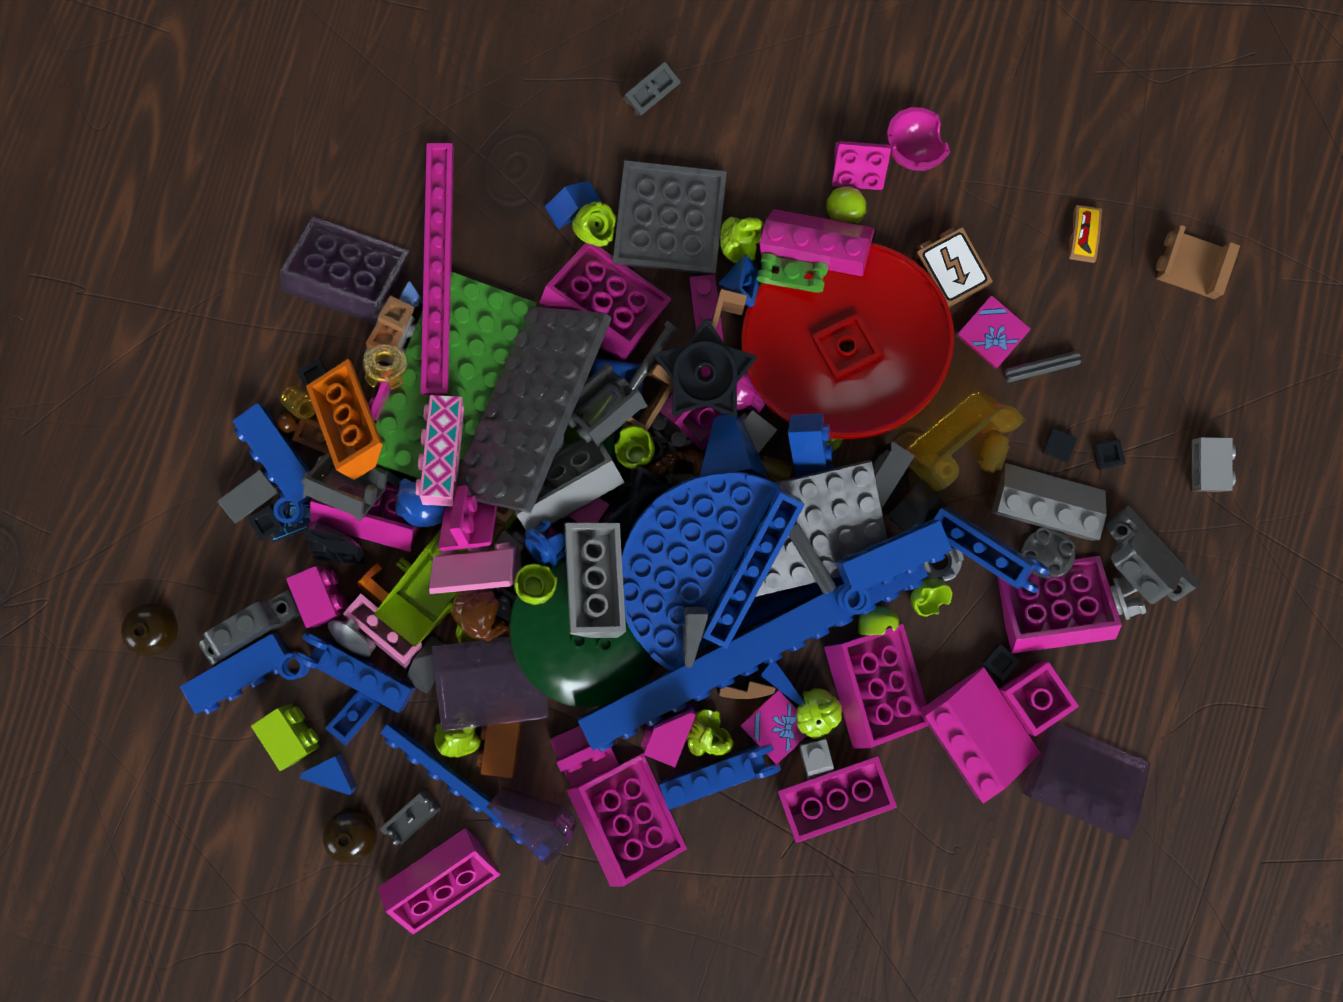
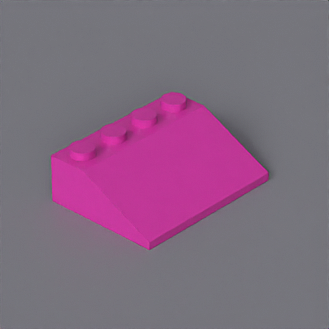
[540,243,672,361]
[997,556,1122,654]
[824,624,928,749]
[918,666,1040,804]
[567,753,687,887]

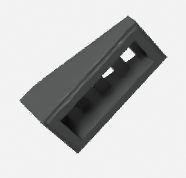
[683,607,708,667]

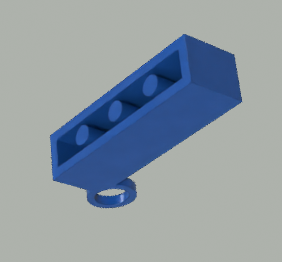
[232,403,311,524]
[788,414,836,477]
[934,507,1051,593]
[835,520,952,614]
[180,632,310,715]
[292,632,416,713]
[659,744,781,810]

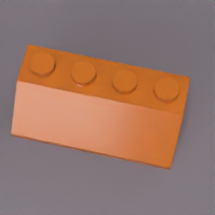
[306,359,383,480]

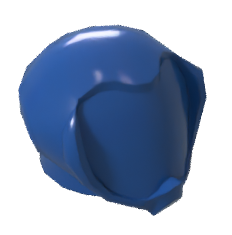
[396,478,446,528]

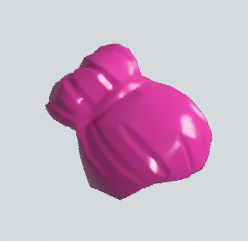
[737,371,765,413]

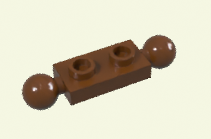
[276,413,329,454]

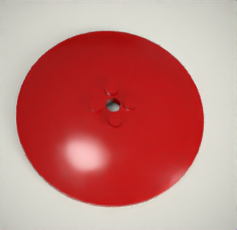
[742,243,954,439]

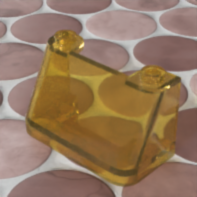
[906,392,1026,492]

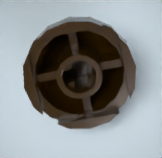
[121,604,178,656]
[323,809,377,863]

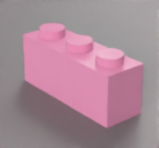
[343,594,422,669]

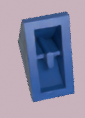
[545,180,602,230]
[719,255,760,307]
[300,753,357,795]

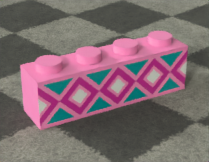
[416,395,465,506]

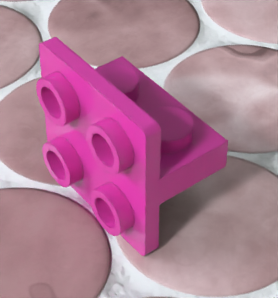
[832,141,891,190]
[438,485,497,551]
[550,725,618,787]

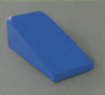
[760,662,805,706]
[325,691,380,746]

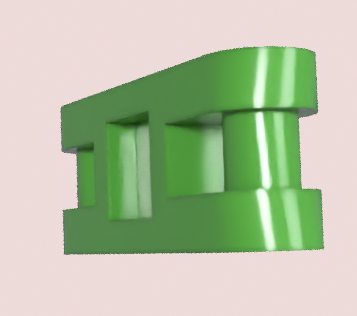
[756,253,828,293]

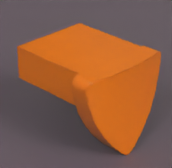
[357,563,389,606]

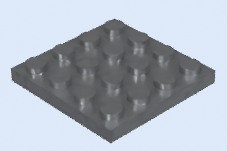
[613,161,727,275]

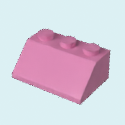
[429,542,522,594]

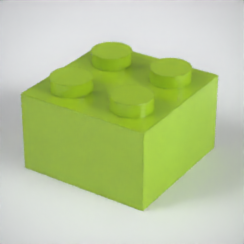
[251,704,320,771]

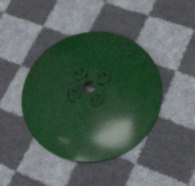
[509,550,658,707]

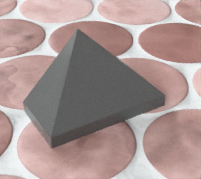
[405,636,454,694]

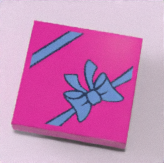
[956,295,1031,369]
[740,689,807,764]

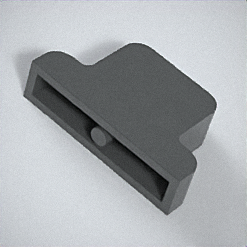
[1106,505,1200,604]
[199,590,301,666]

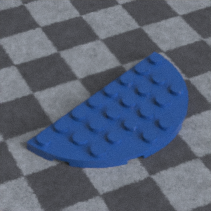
[621,472,779,672]

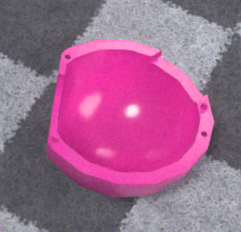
[886,107,950,171]

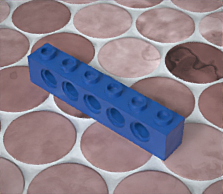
[702,487,805,649]

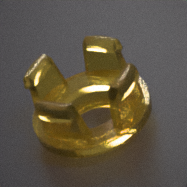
[363,344,407,390]

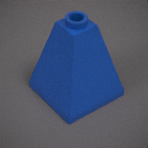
[700,412,769,479]

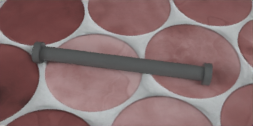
[610,320,680,411]

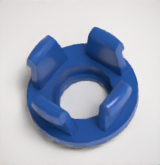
[525,520,566,568]

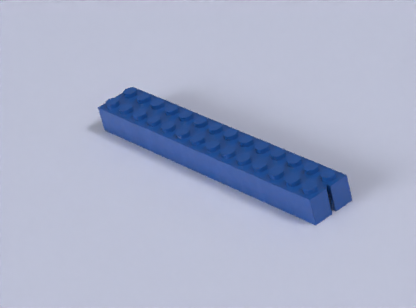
[577,564,928,752]

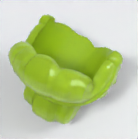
[572,202,617,247]
[720,217,765,263]
[797,688,842,739]
[434,708,481,757]
[686,709,734,756]

